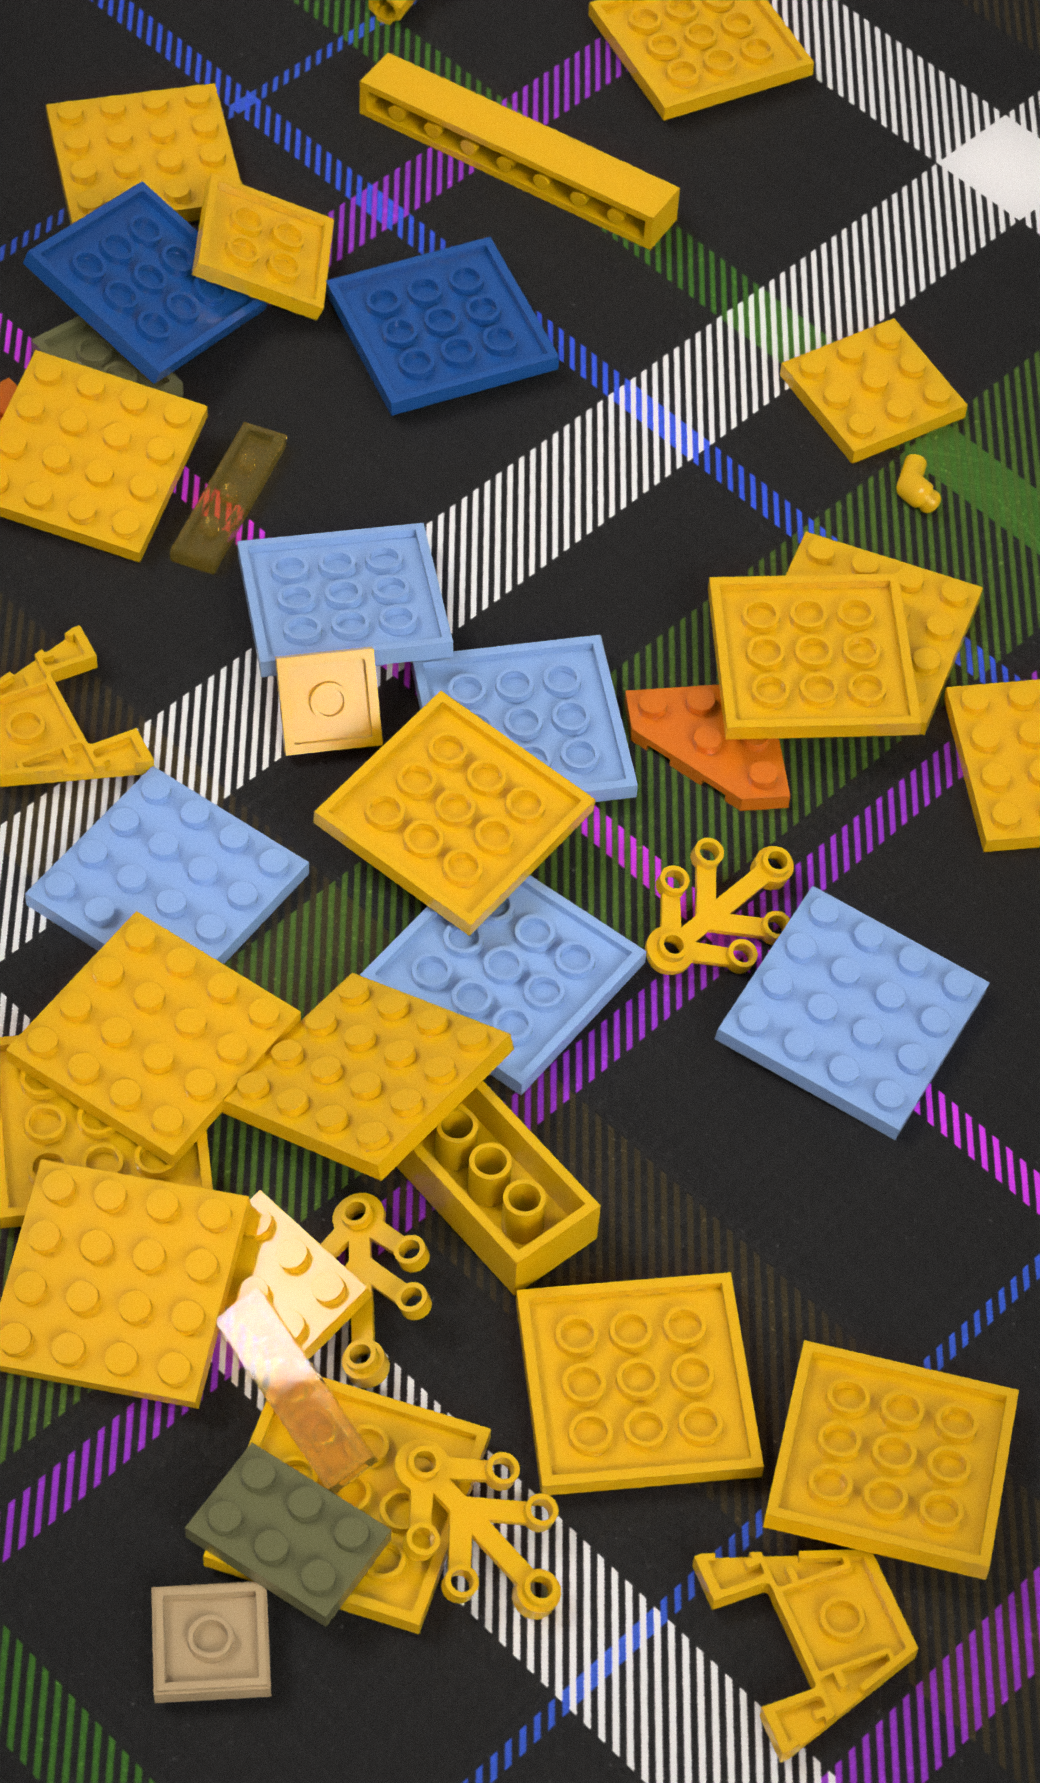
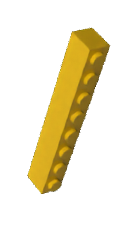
[360,53,680,250]

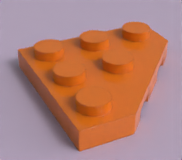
[624,685,790,811]

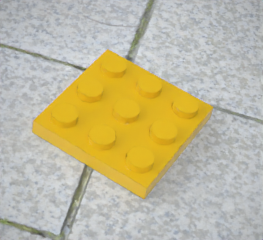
[192,173,334,321]
[780,318,968,464]

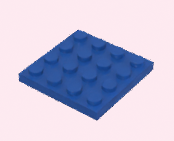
[23,181,268,384]
[326,237,559,416]

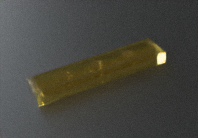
[170,422,287,575]
[216,1287,379,1494]

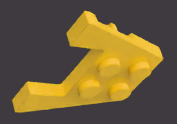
[0,625,154,787]
[692,1549,918,1763]

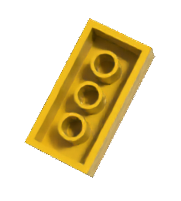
[396,1081,601,1296]

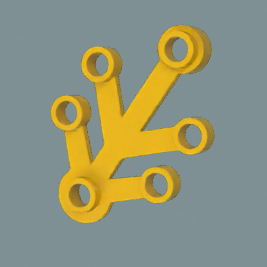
[645,838,794,975]
[320,1193,432,1389]
[394,1438,561,1620]

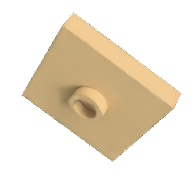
[151,1582,271,1703]

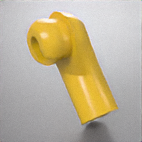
[896,454,941,513]

